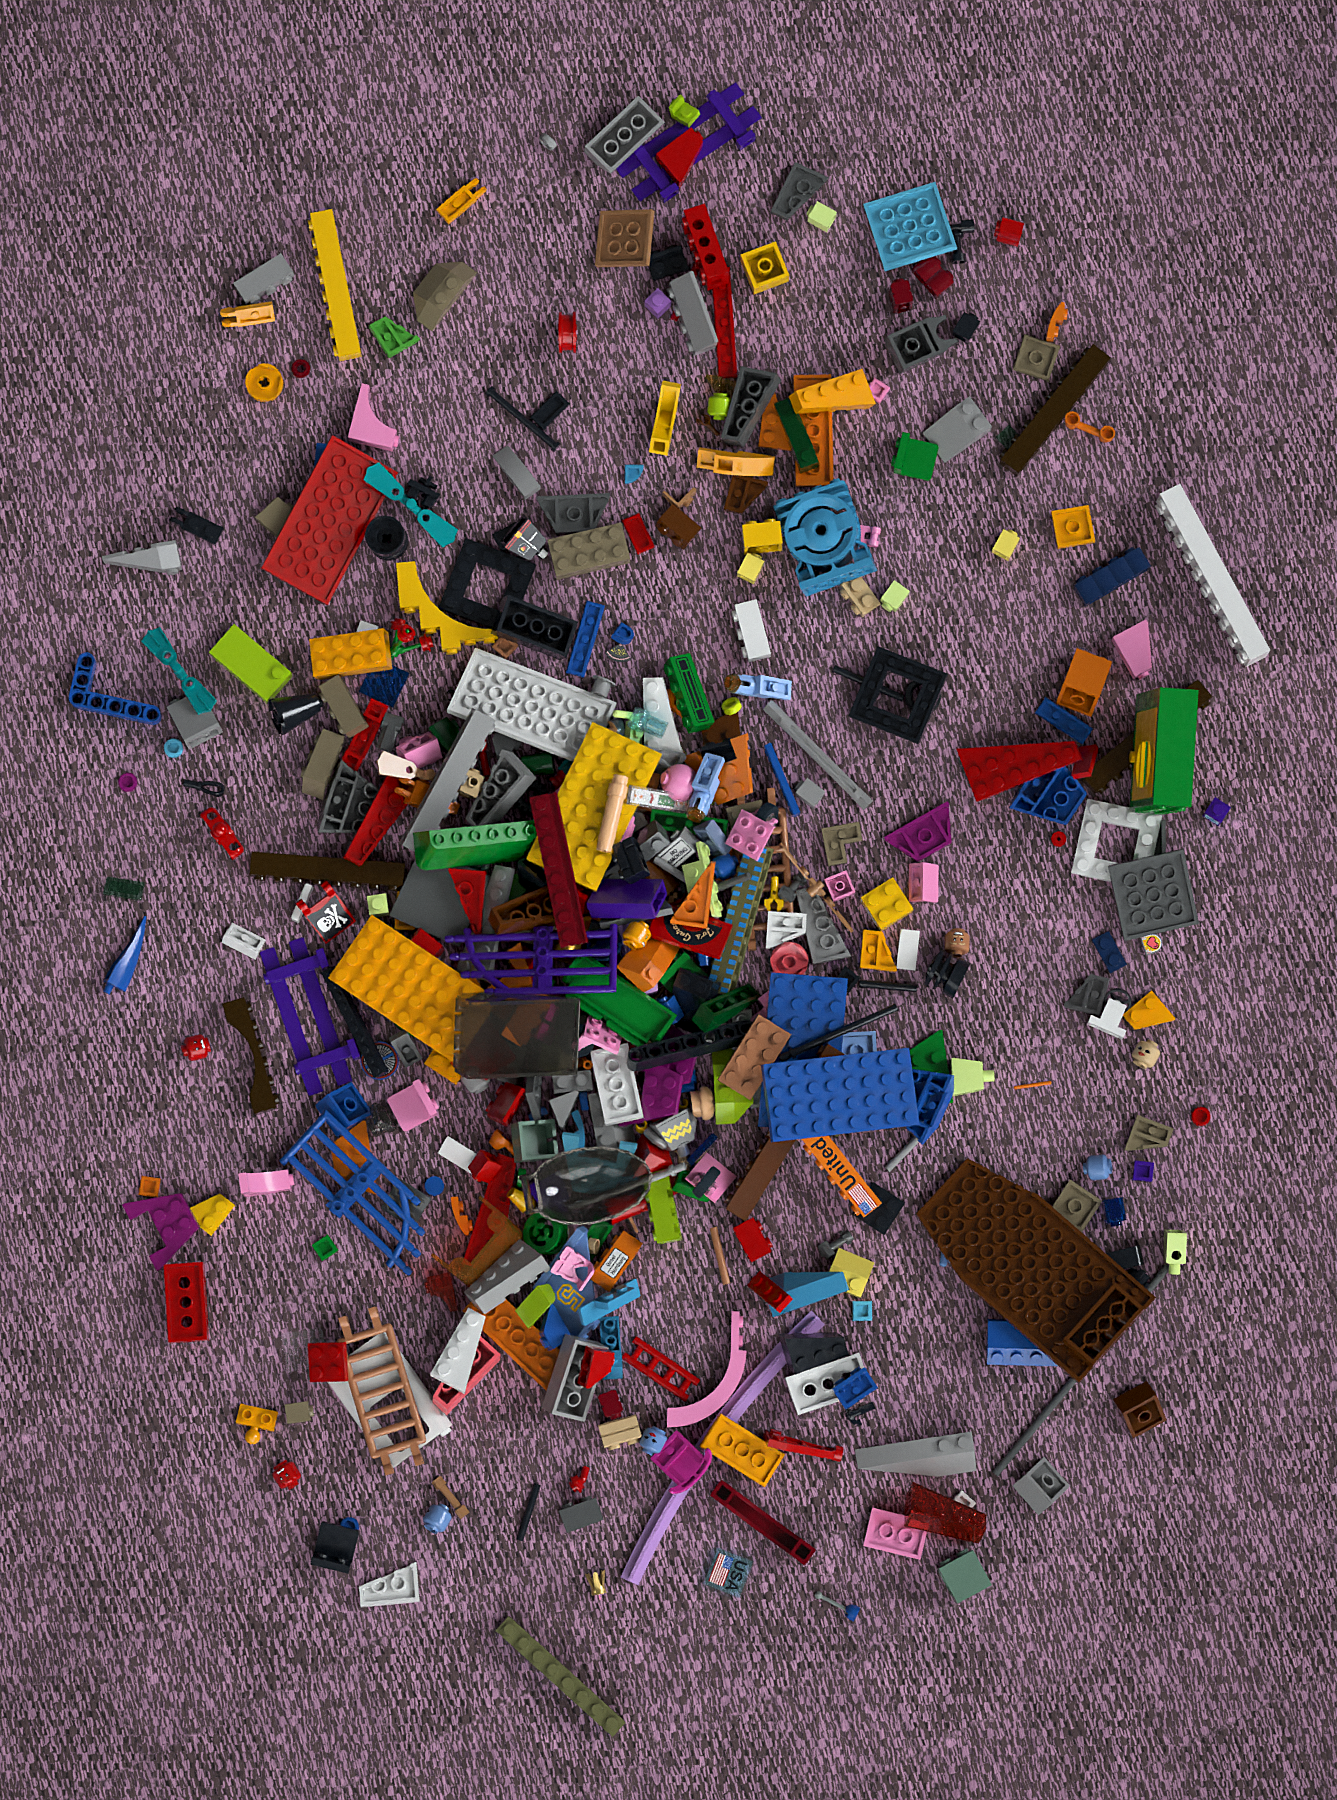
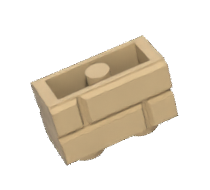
[598,1414,642,1451]

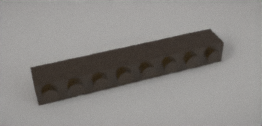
[999,344,1111,477]
[1080,679,1213,795]
[250,851,406,891]

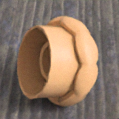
[690,1086,715,1121]

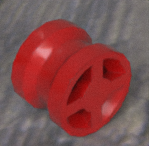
[549,770,566,790]

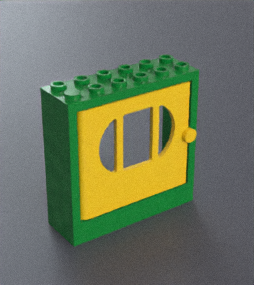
[1129,687,1199,815]

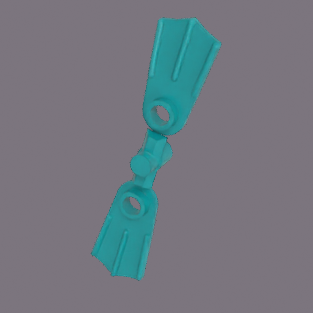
[364,462,458,548]
[141,627,217,715]

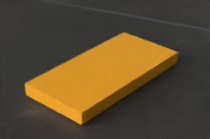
[699,1413,785,1487]

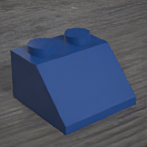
[315,1082,373,1137]

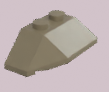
[413,262,477,331]

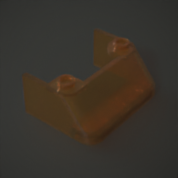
[431,1196,523,1288]

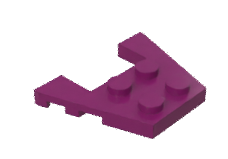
[618,1058,683,1127]
[122,1193,200,1271]

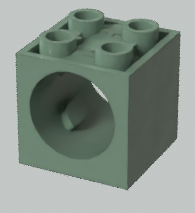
[937,1549,992,1604]

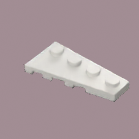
[643,677,683,753]
[430,1307,485,1394]

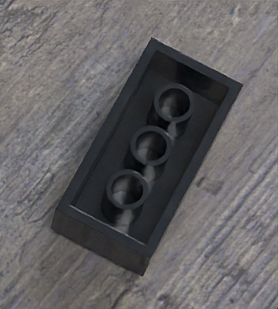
[491,595,578,660]

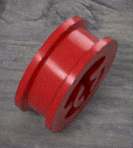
[558,312,577,354]

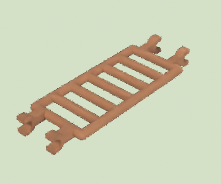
[729,788,794,951]
[336,1306,426,1476]

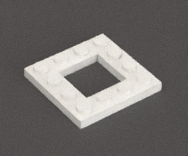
[1071,799,1162,882]

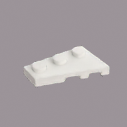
[359,1562,420,1607]

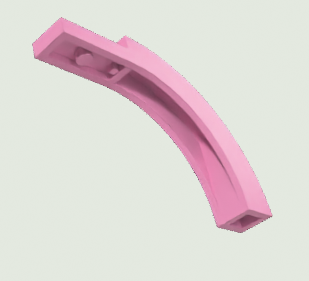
[667,1311,746,1428]

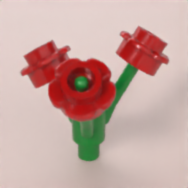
[390,618,434,661]

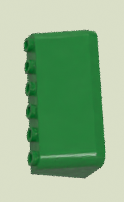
[413,820,537,870]

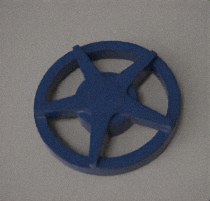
[587,928,622,961]

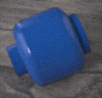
[711,853,739,881]

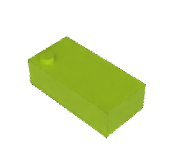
[209,624,293,704]

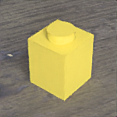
[992,529,1020,561]
[737,553,764,584]

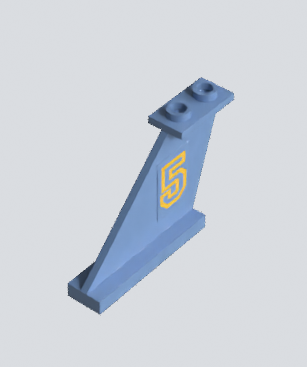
[532,1226,600,1339]

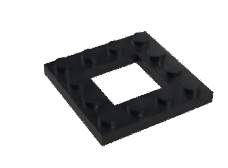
[438,538,537,629]
[848,646,948,745]

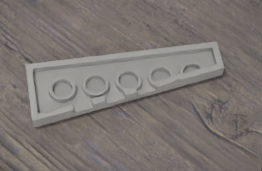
[456,865,515,981]

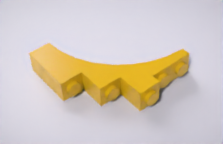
[396,561,499,655]

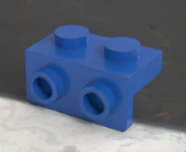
[832,1367,878,1410]

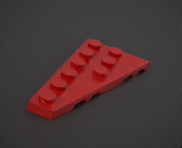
[956,741,1083,802]

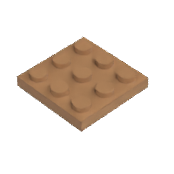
[595,209,655,268]

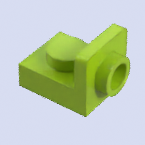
[669,95,700,128]

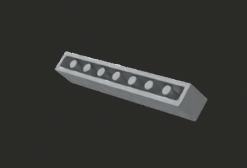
[399,708,496,852]

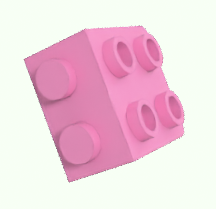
[387,1079,439,1132]

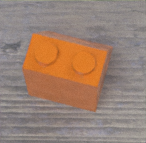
[1056,648,1112,717]

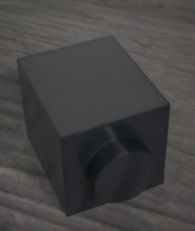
[952,312,980,344]

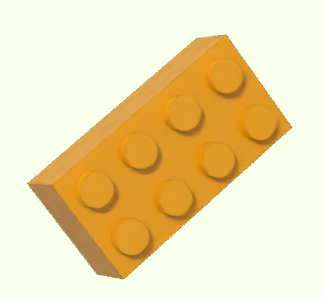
[309,628,392,680]

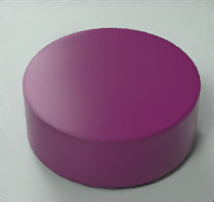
[118,773,138,792]

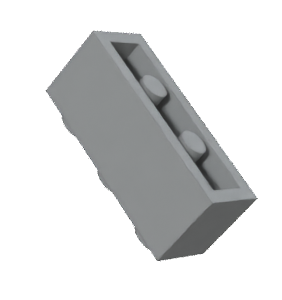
[233,253,294,305]

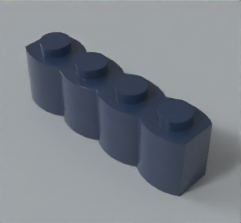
[1074,547,1151,607]

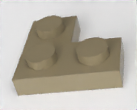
[821,822,862,867]

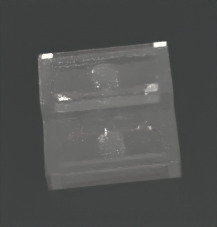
[281,1328,324,1373]

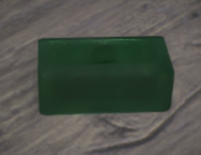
[103,877,145,901]

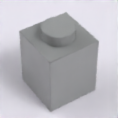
[795,778,825,809]

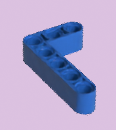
[69,652,162,725]

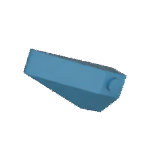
[769,1272,849,1317]

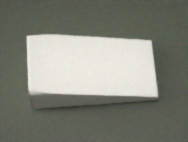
[896,929,920,971]

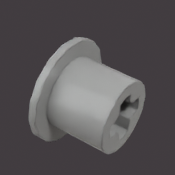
[591,675,616,698]

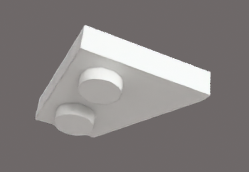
[766,911,807,949]

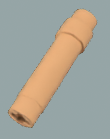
[596,774,628,853]

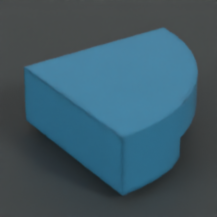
[625,465,644,484]

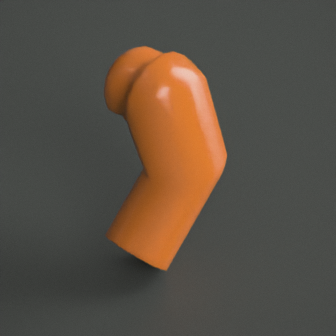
[575,1056,593,1071]

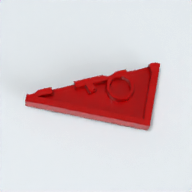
[448,868,486,934]

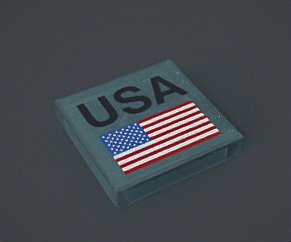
[703,1547,754,1598]

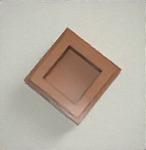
[492,637,519,659]

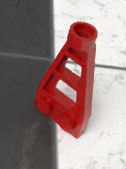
[763,1429,844,1462]

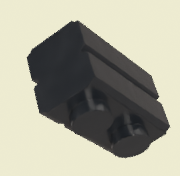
[612,837,650,884]

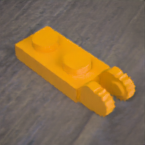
[436,178,487,225]
[220,301,275,327]

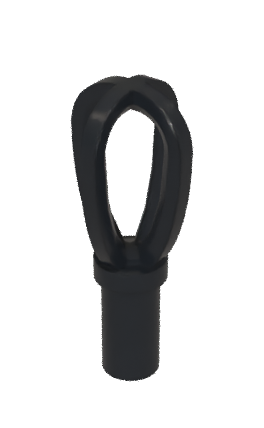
[183,779,225,797]

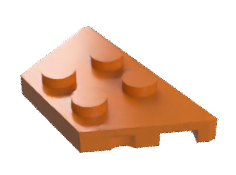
[331,1121,376,1194]

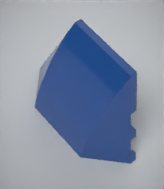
[1009,766,1087,825]
[906,1069,954,1145]

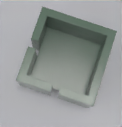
[511,1119,559,1163]

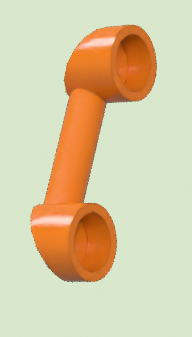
[1064,411,1115,443]

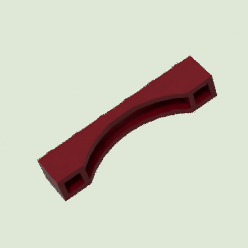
[710,1479,816,1566]

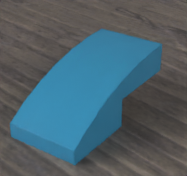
[571,1110,585,1152]

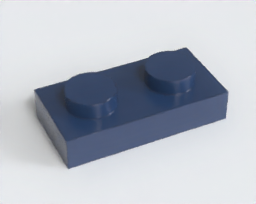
[1091,931,1127,974]

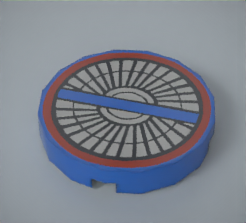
[360,1042,399,1080]

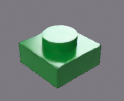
[312,1235,339,1262]

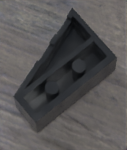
[778,1332,849,1375]

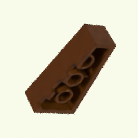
[488,885,556,935]

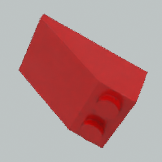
[485,1082,526,1128]

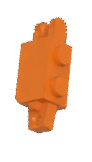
[394,778,460,815]

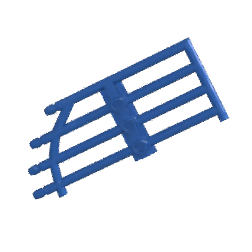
[279,1110,426,1276]

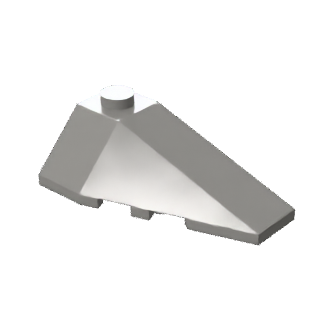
[102,540,182,575]

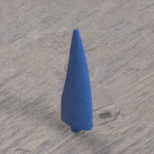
[103,916,146,995]

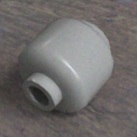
[462,1066,490,1095]

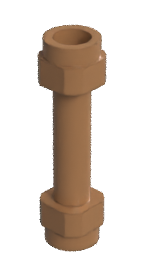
[432,1476,470,1519]

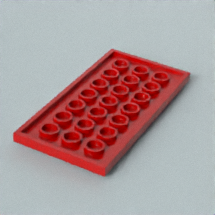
[261,435,398,605]

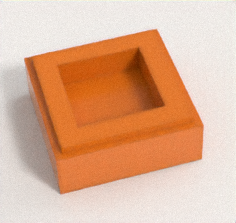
[138,1176,161,1198]

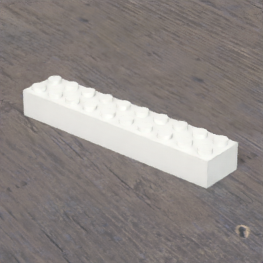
[1155,484,1270,667]

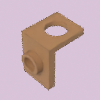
[662,487,696,509]

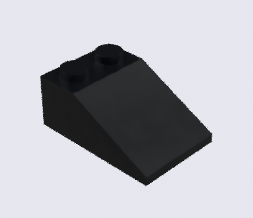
[671,967,722,1033]

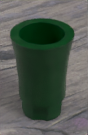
[519,751,555,775]

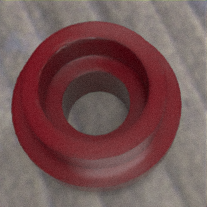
[291,359,310,378]

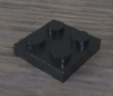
[852,1182,905,1235]

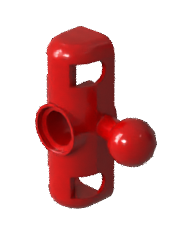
[199,807,244,861]

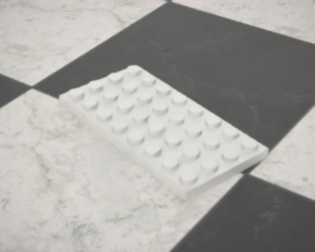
[447,648,617,762]

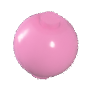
[660,764,696,802]

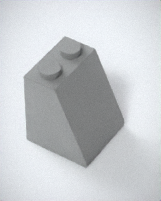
[167,697,223,750]

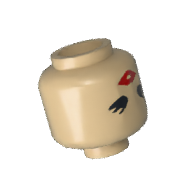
[1132,1039,1160,1069]

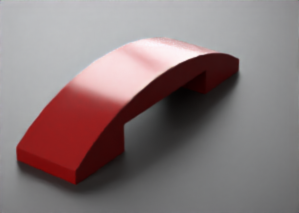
[341,698,389,772]

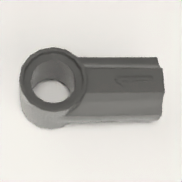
[376,712,405,753]

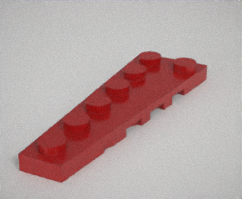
[462,1153,516,1271]

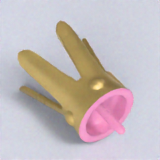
[585,1570,607,1600]

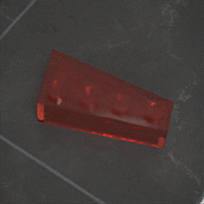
[904,1482,987,1544]

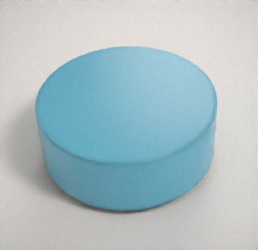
[164,738,183,758]

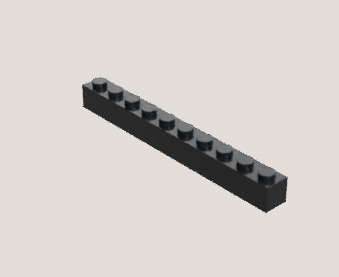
[321,966,389,1078]

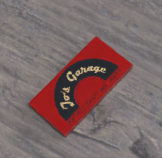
[649,905,733,960]

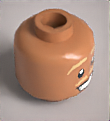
[944,928,970,958]

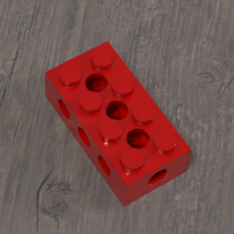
[681,203,729,291]
[164,1262,209,1344]

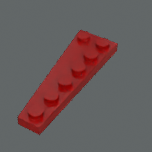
[343,771,427,867]

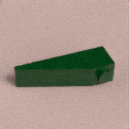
[774,398,819,474]
[692,983,762,1033]

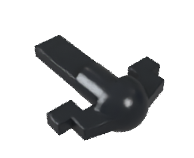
[845,1402,875,1427]

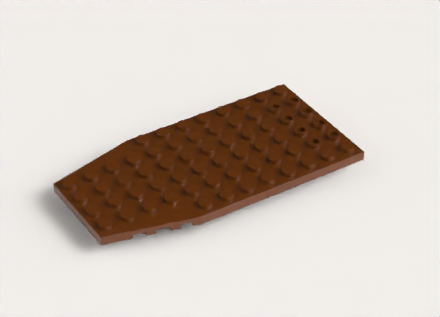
[916,1158,1156,1384]

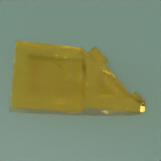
[706,374,736,399]

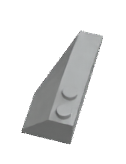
[855,1431,976,1477]

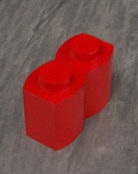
[994,217,1024,247]

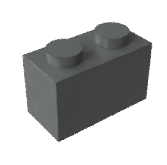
[559,1495,604,1533]

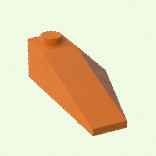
[617,938,681,992]

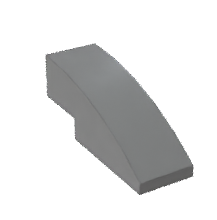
[493,445,540,500]

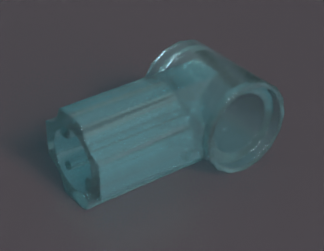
[627,707,668,739]

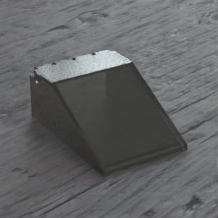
[453,992,580,1079]

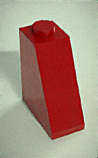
[656,127,703,188]

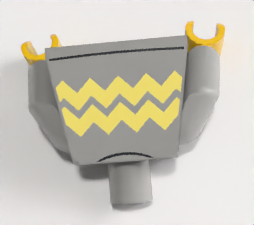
[635,1099,697,1158]

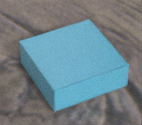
[852,1301,872,1321]

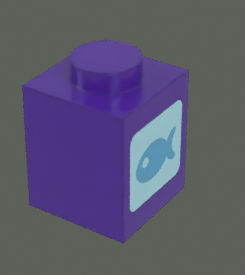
[1203,797,1231,826]

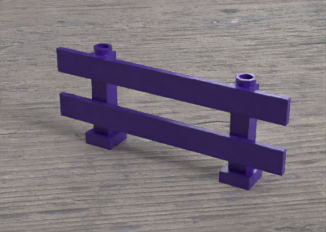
[616,82,762,203]
[260,937,361,1096]

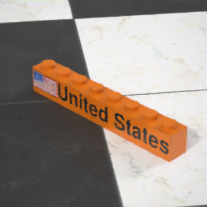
[797,1136,882,1217]

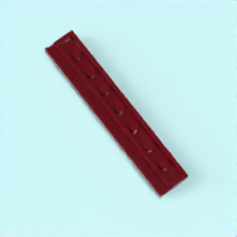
[529,792,588,948]

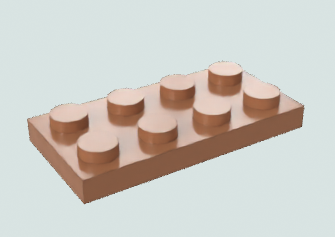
[717,1014,792,1100]

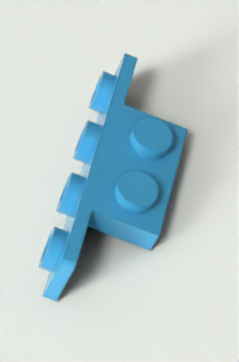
[578,1279,640,1326]

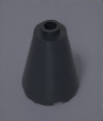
[268,694,323,735]

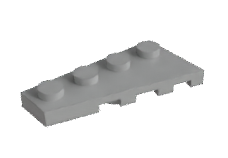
[796,888,851,965]

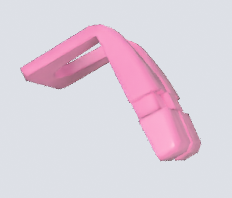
[551,1246,594,1291]

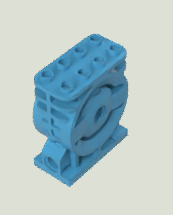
[773,478,877,597]

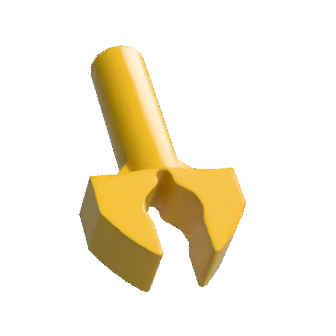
[764,876,784,912]

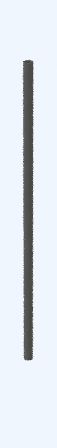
[992,1264,1169,1477]

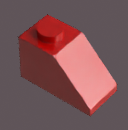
[577,1346,615,1389]

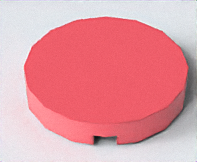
[770,942,808,975]

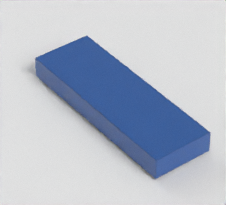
[1035,697,1093,745]

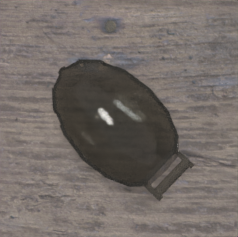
[518,1146,653,1225]

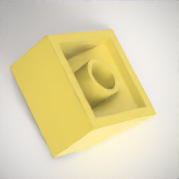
[829,1248,874,1298]

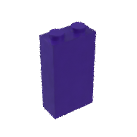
[586,879,667,919]

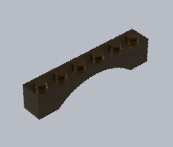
[222,997,280,1115]

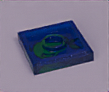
[359,665,410,708]
[686,1133,718,1169]

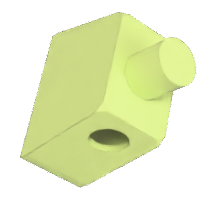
[950,1058,995,1096]
[1164,1230,1187,1275]

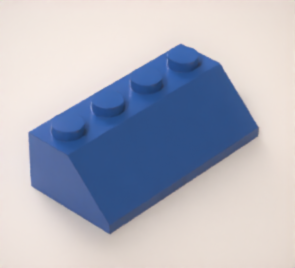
[986,1319,1058,1366]

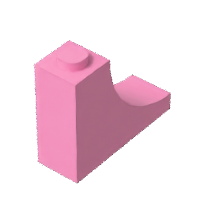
[348,383,400,452]
[238,1169,294,1197]

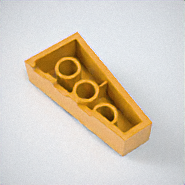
[789,369,876,414]

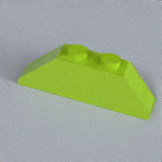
[712,1048,753,1125]

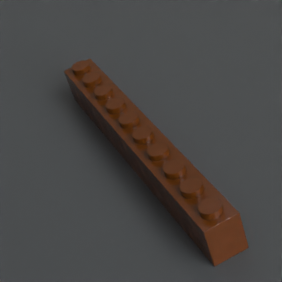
[724,1043,846,1221]

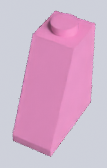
[1111,619,1152,680]

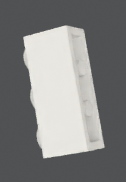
[732,599,771,662]

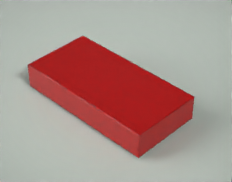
[622,513,655,555]
[1071,744,1099,779]

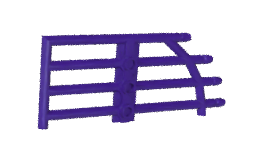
[445,924,618,996]

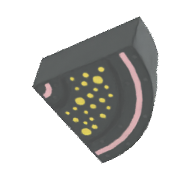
[605,644,631,662]

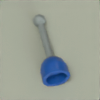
[815,1591,860,1622]

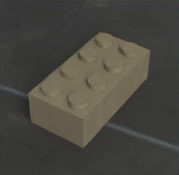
[547,523,630,580]

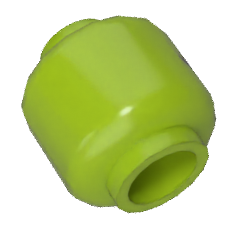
[707,393,732,420]

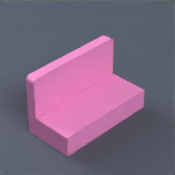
[909,862,939,903]

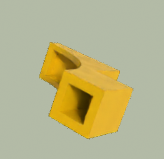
[649,381,681,456]

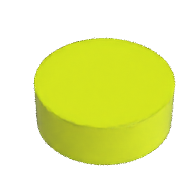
[722,697,742,715]

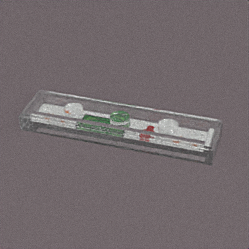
[626,785,693,815]

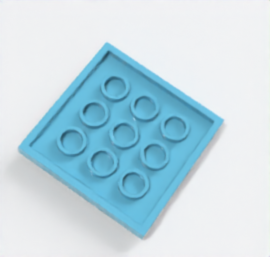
[863,182,957,271]

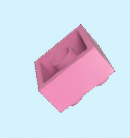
[824,871,855,902]

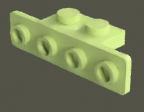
[682,841,722,918]

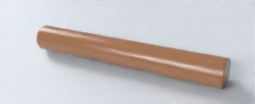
[710,1227,730,1285]

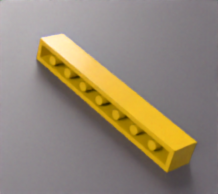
[308,209,362,361]

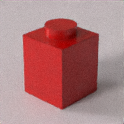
[468,1149,502,1184]

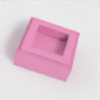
[869,378,890,404]

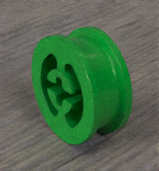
[523,1211,568,1255]

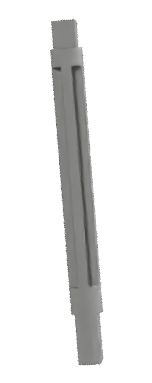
[763,700,873,810]

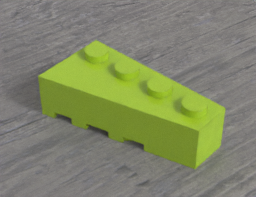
[641,1169,682,1245]

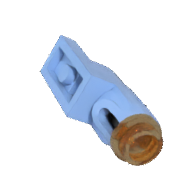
[724,674,792,700]
[687,753,725,823]

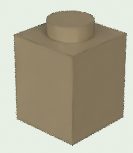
[284,1401,314,1424]

